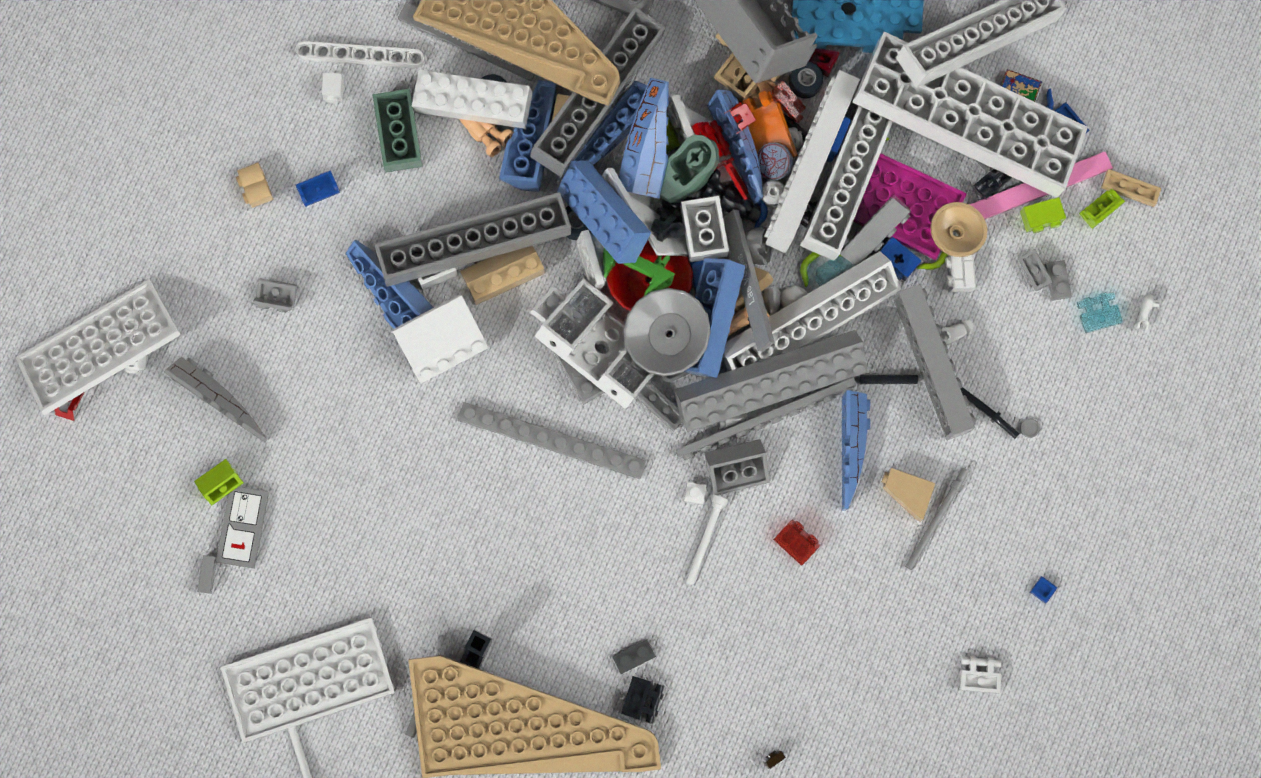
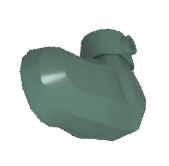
[660,134,719,203]

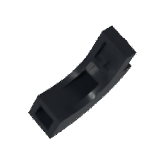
[460,629,493,669]

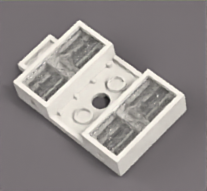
[530,279,654,409]

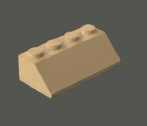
[460,246,545,305]

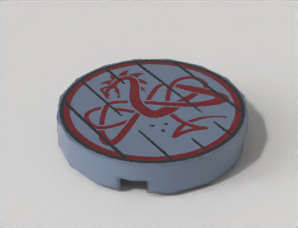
[757,143,793,180]

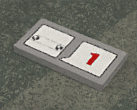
[215,487,269,569]

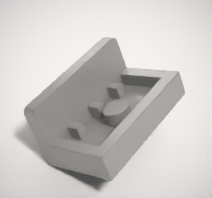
[253,278,297,313]

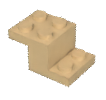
[714,53,780,108]

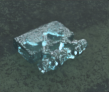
[1077,292,1123,334]

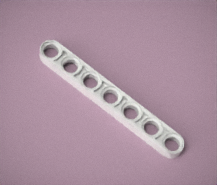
[295,41,425,68]

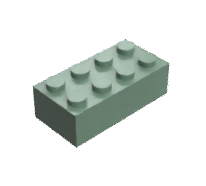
[372,89,423,173]

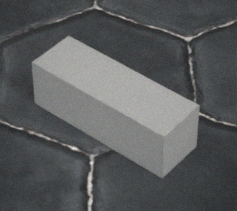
[197,555,216,594]

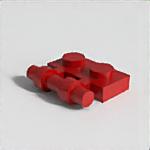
[691,120,731,158]

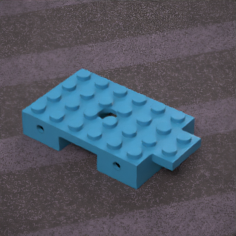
[791,0,924,53]

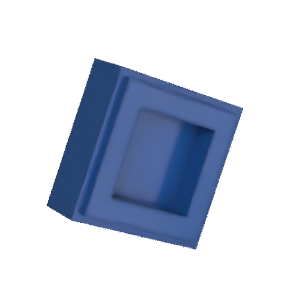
[1030,576,1058,604]

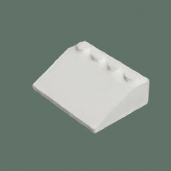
[392,294,488,384]

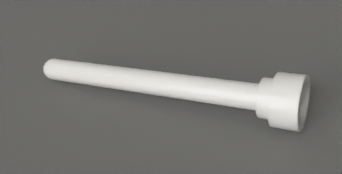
[687,495,728,585]
[288,726,312,778]

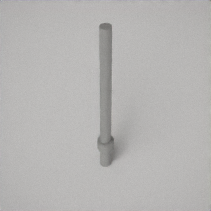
[905,468,969,570]

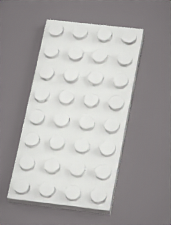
[15,279,181,415]
[220,617,395,743]

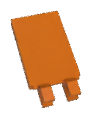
[742,91,798,158]

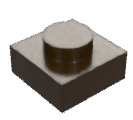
[764,750,786,769]

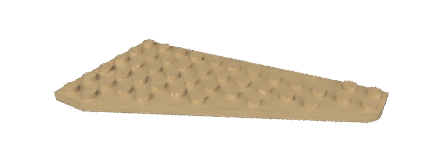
[413,0,620,106]
[408,655,661,778]

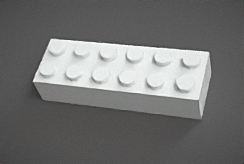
[412,70,533,129]

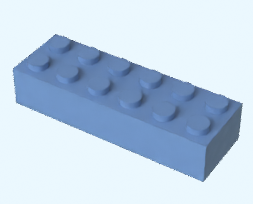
[557,161,651,264]
[684,258,745,378]

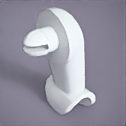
[1134,294,1160,330]
[940,320,974,345]

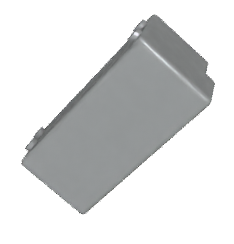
[694,0,818,83]

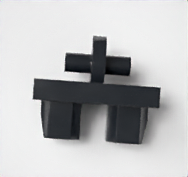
[973,169,1012,200]
[651,211,685,242]

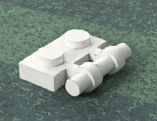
[960,655,1001,694]

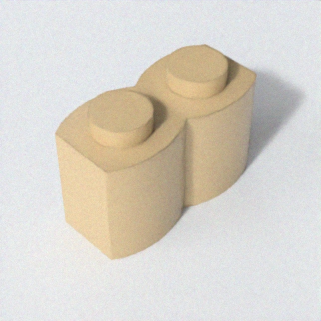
[236,162,274,208]

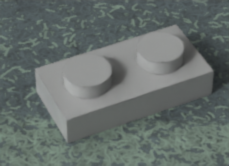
[1018,249,1053,291]
[1045,260,1072,301]

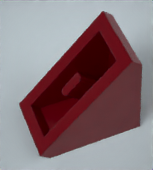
[808,48,840,77]

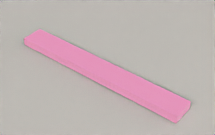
[970,152,1113,219]

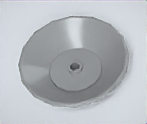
[623,288,711,376]

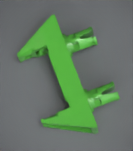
[603,248,675,296]

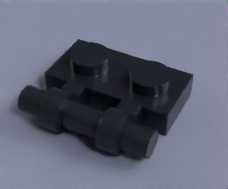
[621,676,664,724]

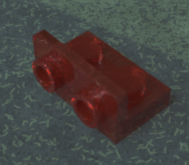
[770,81,806,123]
[773,519,820,566]

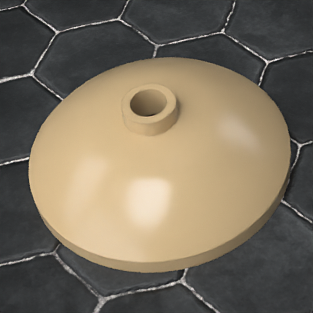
[931,202,987,257]

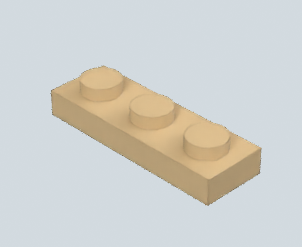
[1101,169,1161,207]

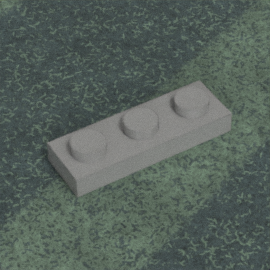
[636,382,682,432]

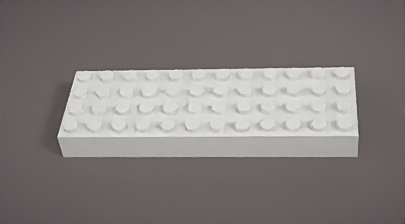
[852,32,1088,198]

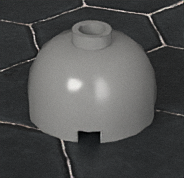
[745,227,773,265]

